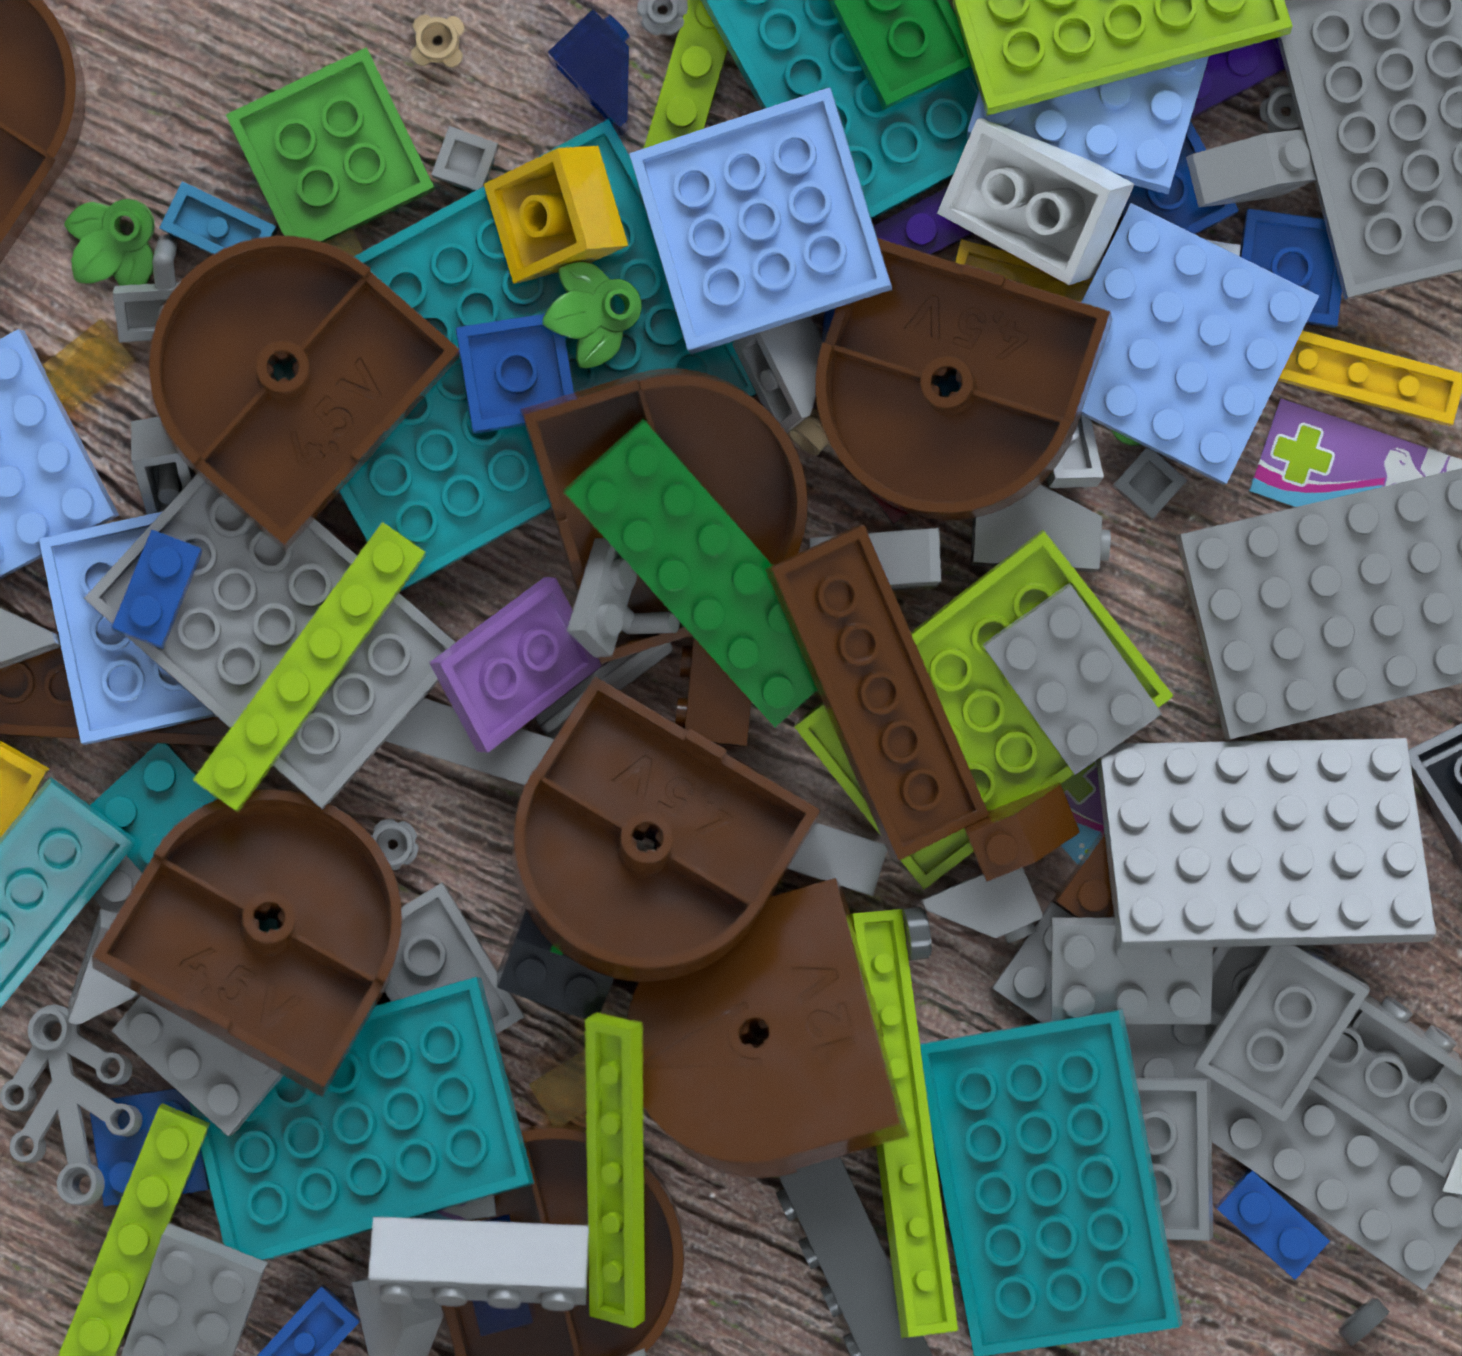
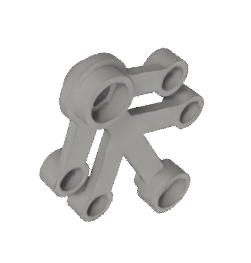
[0,1005,142,1206]

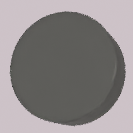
[902,906,932,961]
[1338,1297,1390,1346]

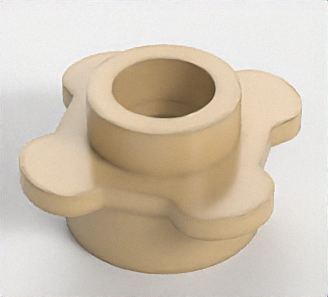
[411,14,464,68]

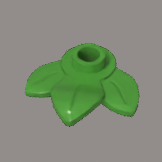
[64,199,155,286]
[542,262,642,368]

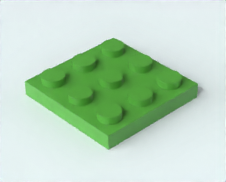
[226,47,435,243]

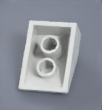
[937,118,1134,285]

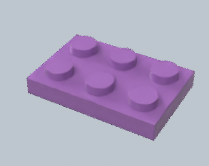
[429,577,602,753]

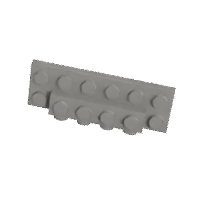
[1211,945,1462,1178]

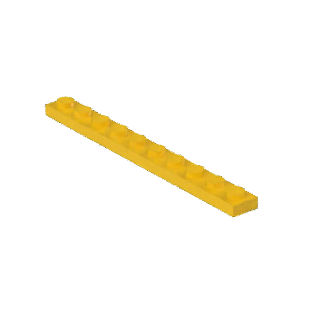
[955,239,1462,427]

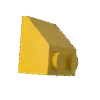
[484,146,629,284]

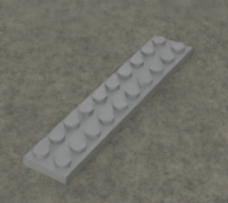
[991,902,1462,1291]

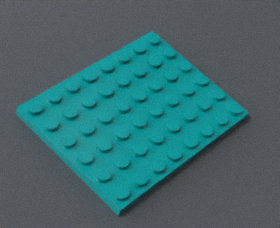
[273,119,757,593]

